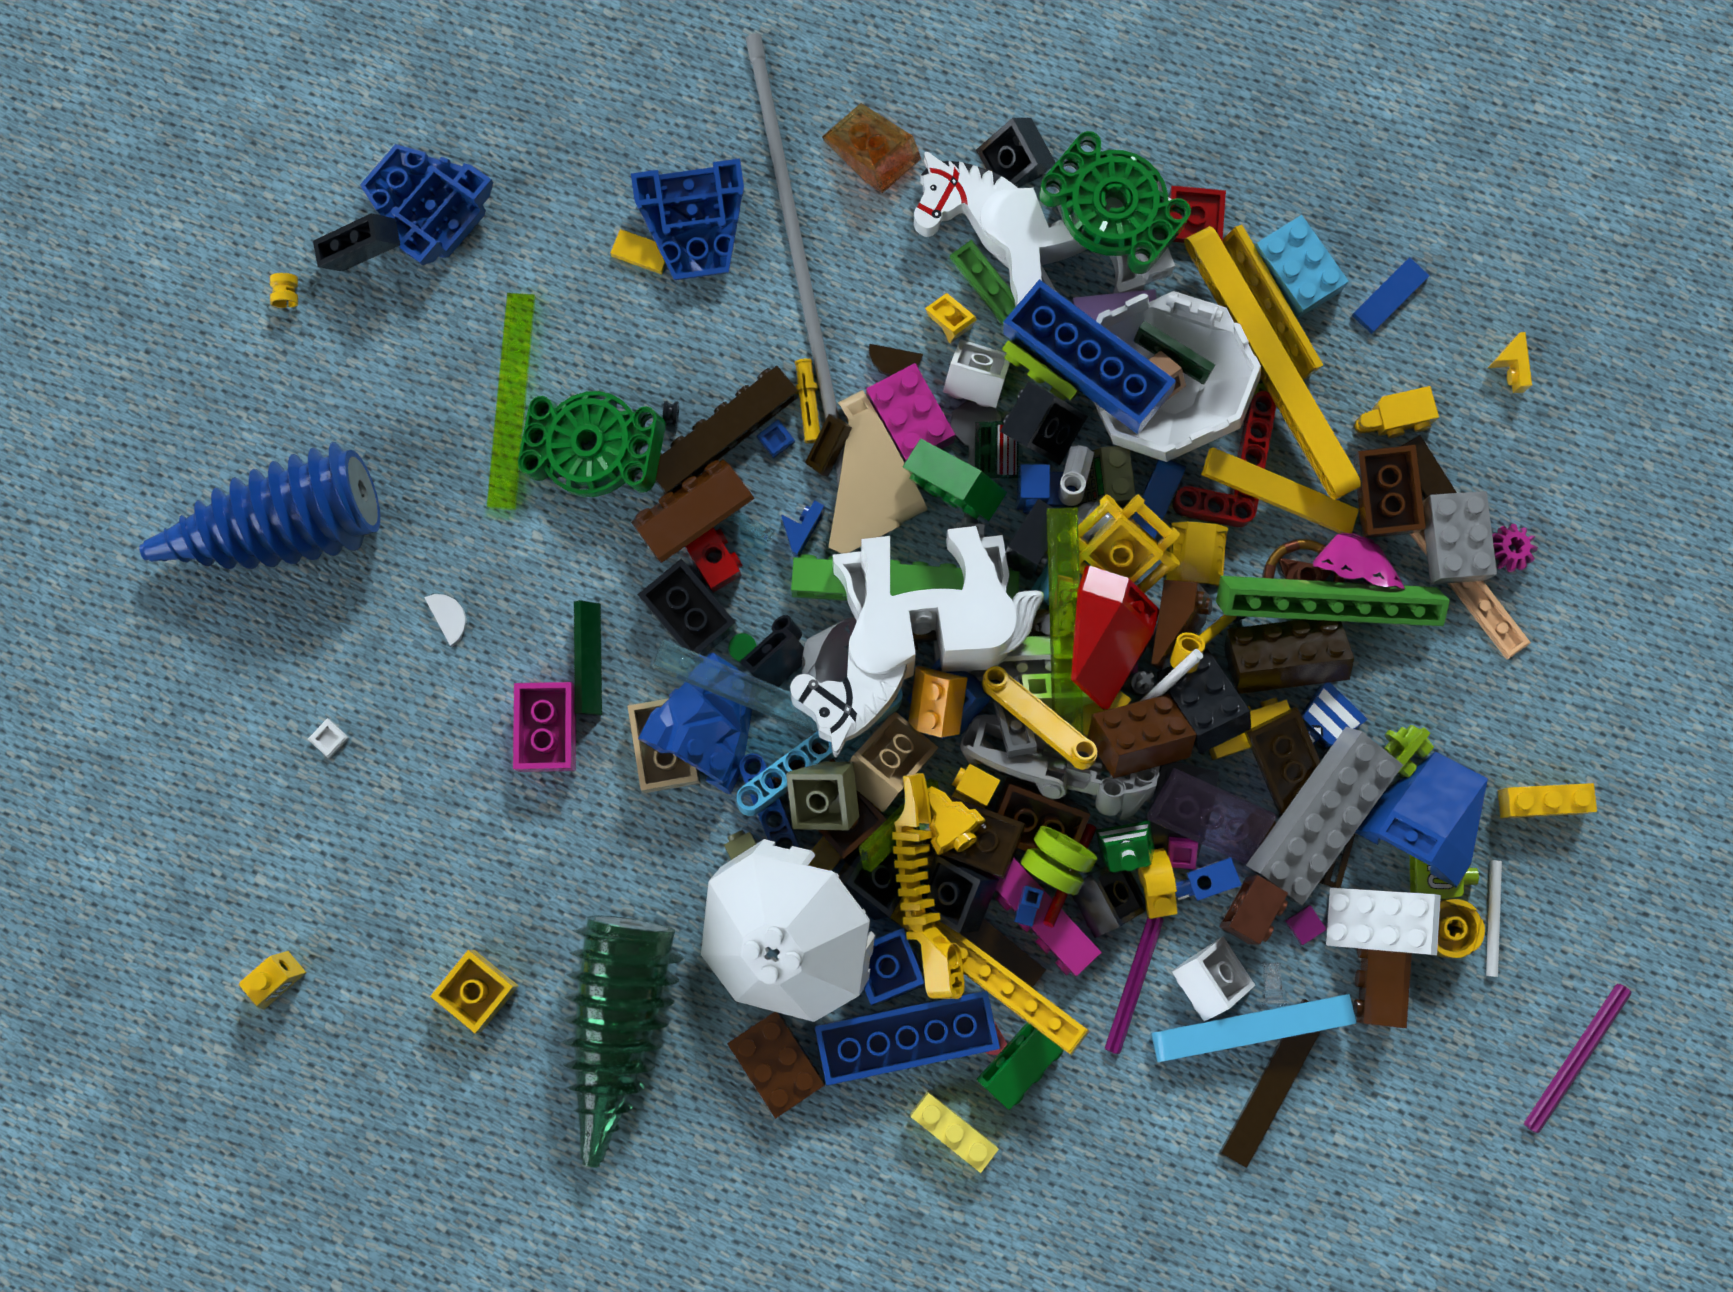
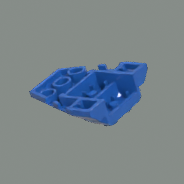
[360,144,494,266]
[631,158,744,281]
[638,653,757,794]

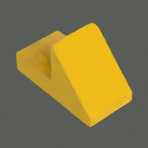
[925,293,977,343]
[1488,332,1532,393]

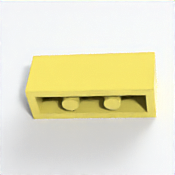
[910,1091,999,1173]

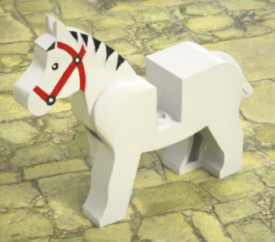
[914,152,1175,306]

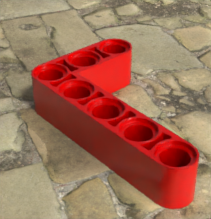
[1172,391,1276,527]

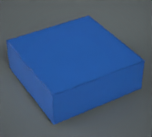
[756,419,795,459]

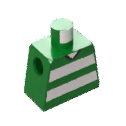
[1096,820,1155,872]

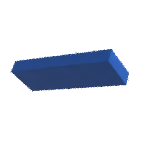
[1352,257,1430,334]

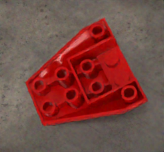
[1071,566,1160,710]

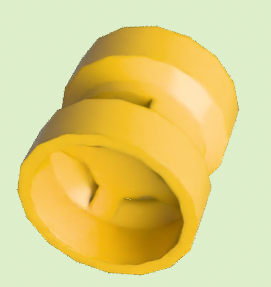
[270,273,298,308]

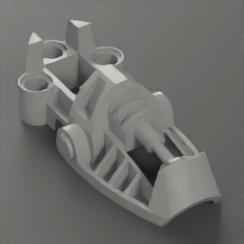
[960,715,1160,820]

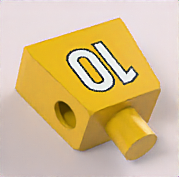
[238,951,307,1010]

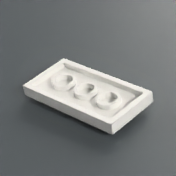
[1326,888,1441,955]

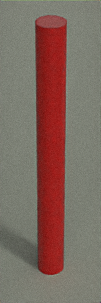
[1043,824,1096,927]

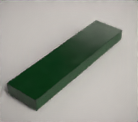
[574,600,602,716]

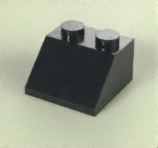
[976,118,1056,188]
[838,836,902,920]
[922,854,999,934]
[1072,866,1146,938]

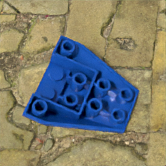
[1355,751,1488,888]

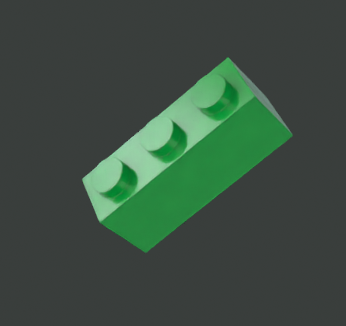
[976,1022,1064,1110]

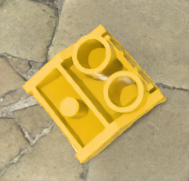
[1166,521,1228,586]

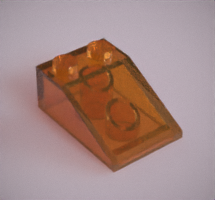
[822,103,921,193]

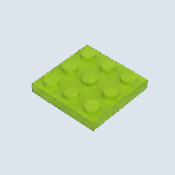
[1002,340,1079,401]

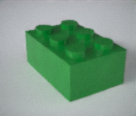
[903,438,1007,521]

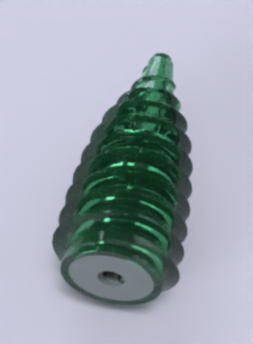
[562,915,684,1168]

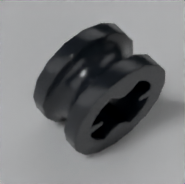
[663,401,679,426]

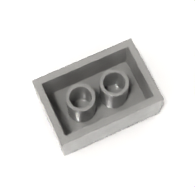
[1423,491,1497,585]

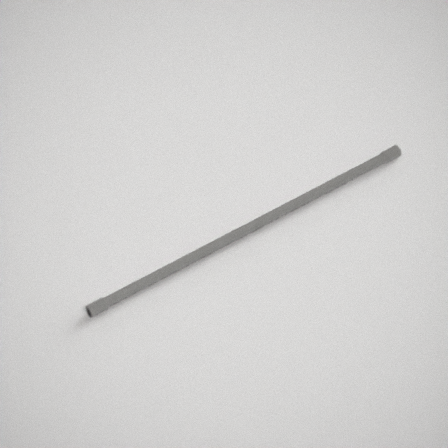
[746,34,845,486]

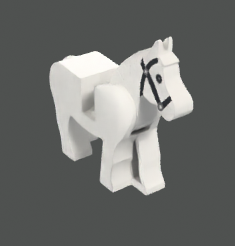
[790,526,1044,757]

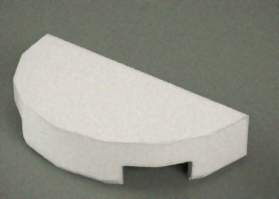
[424,594,467,647]

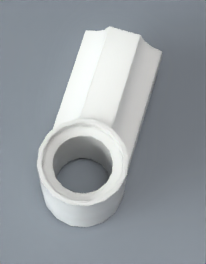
[1058,445,1094,506]

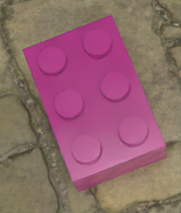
[866,363,955,463]
[513,682,576,772]

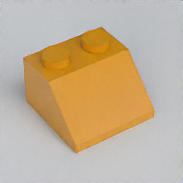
[908,666,967,738]

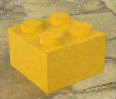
[430,950,519,1034]

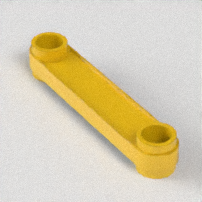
[982,666,1097,770]

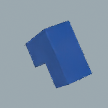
[1013,886,1043,927]

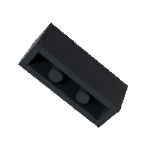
[313,213,400,271]

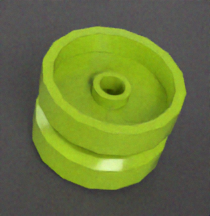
[1021,826,1097,895]

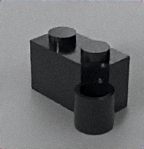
[740,615,804,694]

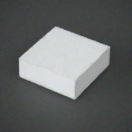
[308,718,349,759]

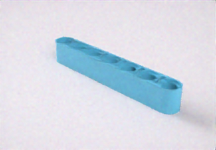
[736,688,903,816]
[1151,994,1357,1062]

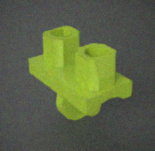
[1384,725,1434,778]

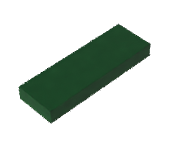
[1133,321,1216,385]

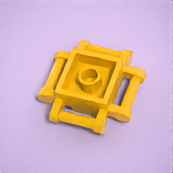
[1065,494,1180,594]

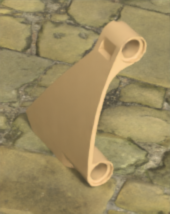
[828,390,927,554]

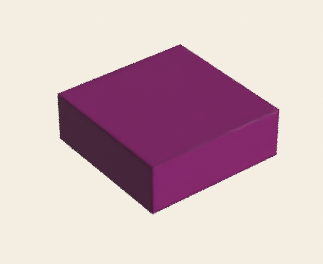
[1285,905,1327,945]

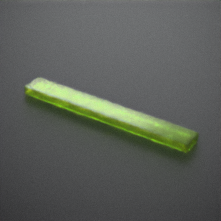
[487,293,536,510]
[1047,507,1084,736]

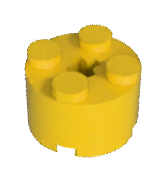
[1435,899,1485,958]

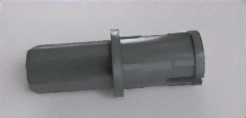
[1130,671,1154,695]

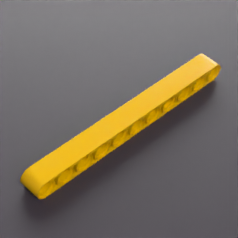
[1184,226,1361,500]

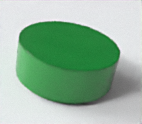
[728,633,757,662]

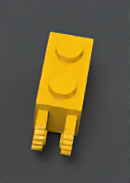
[1354,386,1439,438]

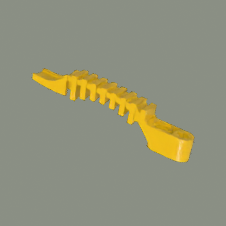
[892,773,964,999]

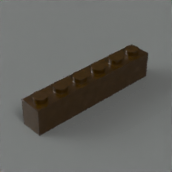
[655,366,799,494]

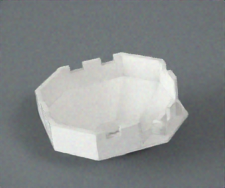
[1094,291,1261,462]
[701,839,875,1022]

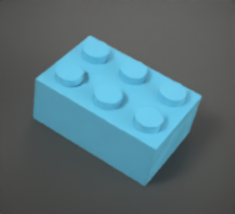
[1255,215,1349,319]

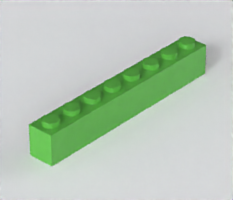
[791,554,1019,601]
[1216,576,1450,626]

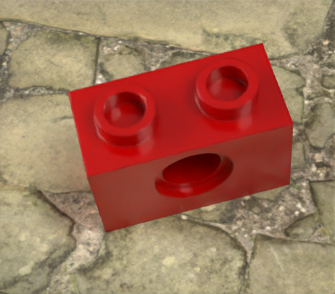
[685,528,743,593]

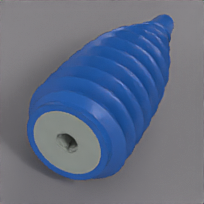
[139,442,380,569]

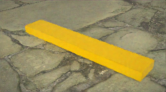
[1223,224,1323,380]
[1201,447,1359,534]

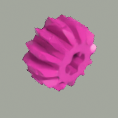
[1492,524,1538,572]

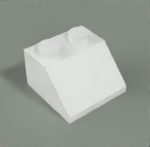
[943,339,1010,408]
[1172,937,1255,1022]

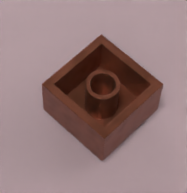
[1219,875,1288,944]

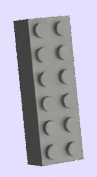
[1246,727,1403,905]

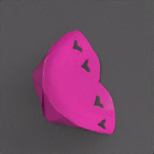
[1313,533,1405,589]

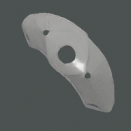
[802,617,857,683]

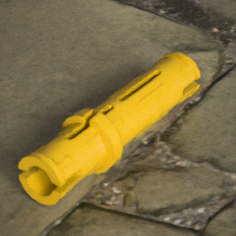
[794,358,820,444]

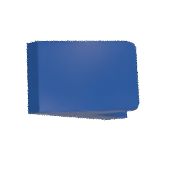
[781,500,825,558]

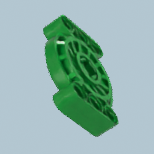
[1039,131,1191,274]
[518,391,665,497]

